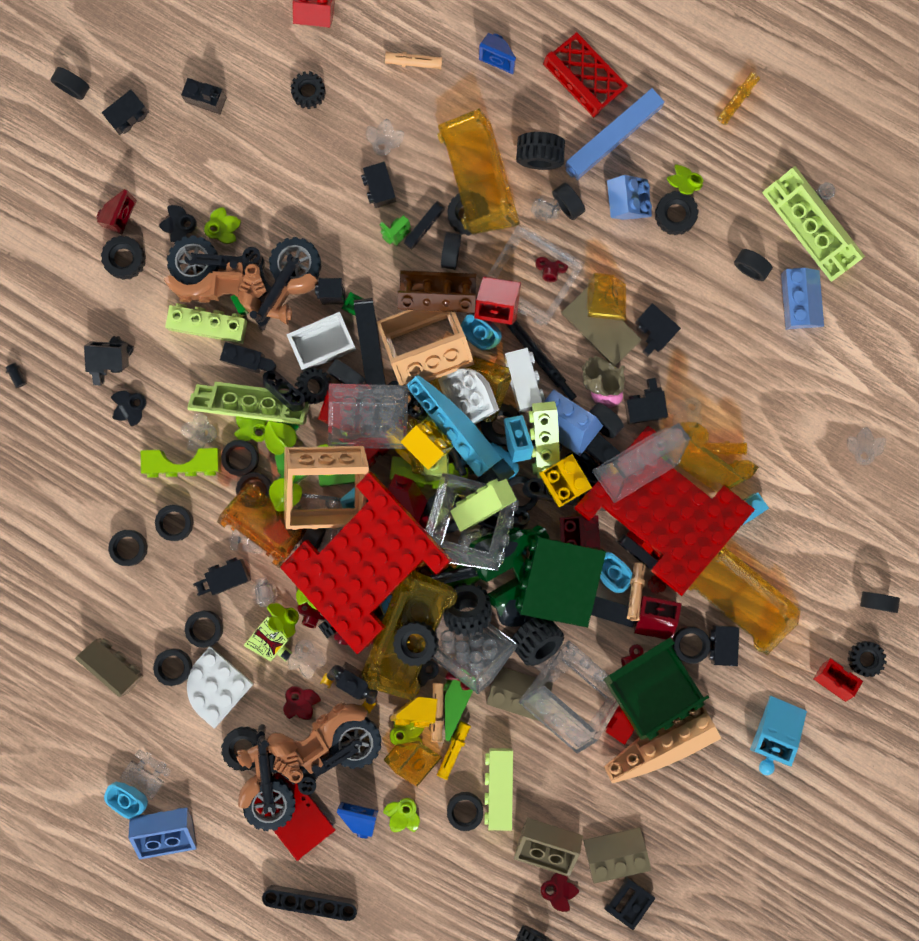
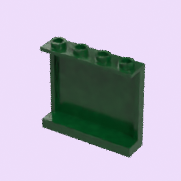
[515,535,606,628]
[603,637,709,740]

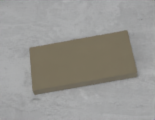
[561,286,642,366]

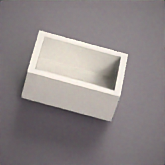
[286,312,356,372]
[504,347,545,413]

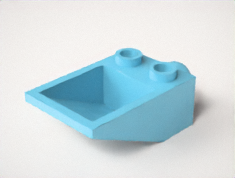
[750,696,807,775]

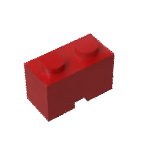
[813,658,863,702]

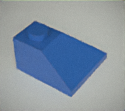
[479,33,516,74]
[337,802,378,839]

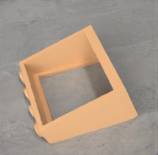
[376,310,474,391]
[284,446,369,530]

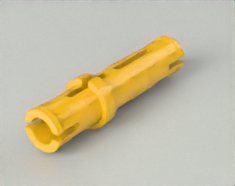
[436,721,471,780]

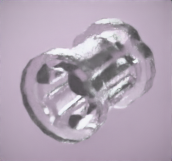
[815,182,835,204]

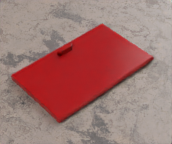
[254,772,336,861]

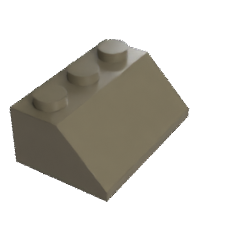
[75,638,143,697]
[486,666,553,722]
[514,818,583,877]
[583,827,651,884]

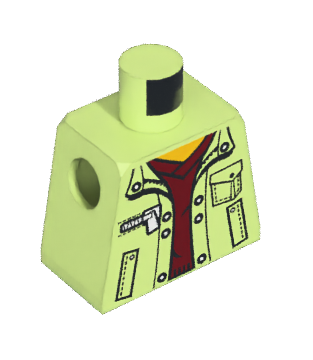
[244,616,293,662]

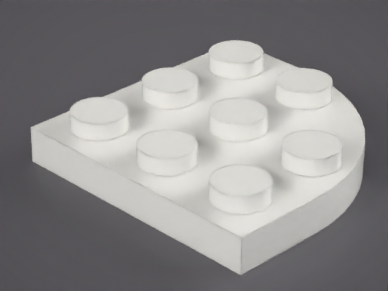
[438,368,499,425]
[187,646,254,729]

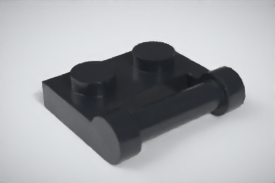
[604,876,655,930]

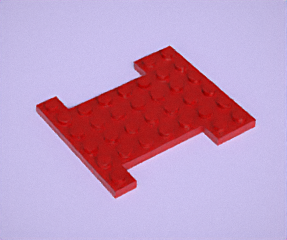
[575,426,755,596]
[280,472,452,654]

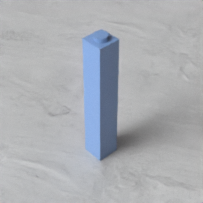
[565,88,664,180]

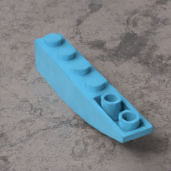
[406,375,502,477]

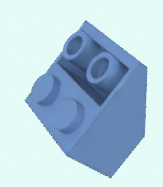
[607,175,652,220]

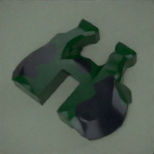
[467,525,550,627]

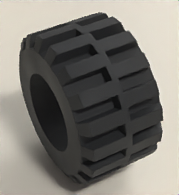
[516,132,565,170]
[441,583,492,636]
[511,617,564,666]

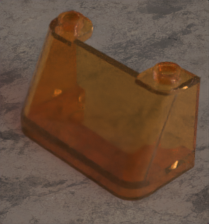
[217,483,307,568]

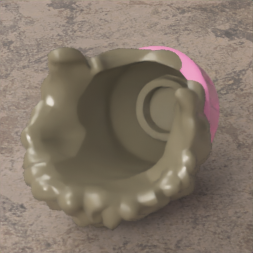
[582,356,625,408]

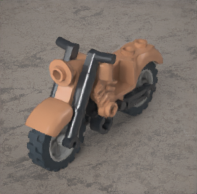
[164,235,322,331]
[236,702,382,831]

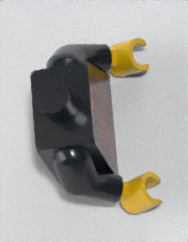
[320,662,378,714]

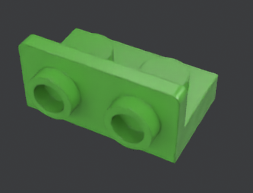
[379,215,412,247]

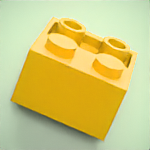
[401,419,454,470]
[539,454,592,507]
[390,697,438,728]

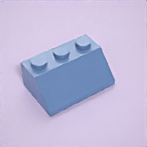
[781,268,824,330]
[544,389,603,456]
[128,808,197,860]

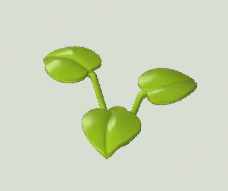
[264,421,333,511]

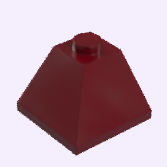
[97,189,137,235]
[388,474,427,522]

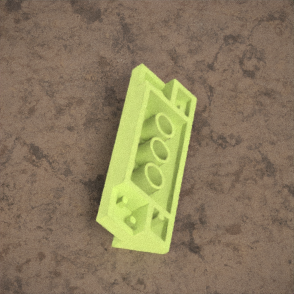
[762,166,865,282]
[187,382,310,425]

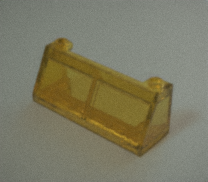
[437,108,520,234]
[688,546,801,655]
[361,571,457,701]

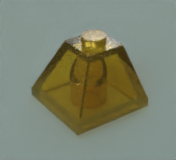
[588,273,626,321]
[384,741,442,786]

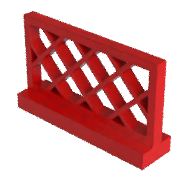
[543,32,628,118]

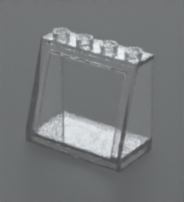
[487,224,586,326]
[593,423,691,503]
[425,473,519,571]
[518,641,619,754]

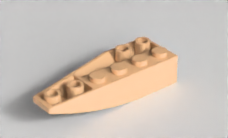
[604,706,721,783]

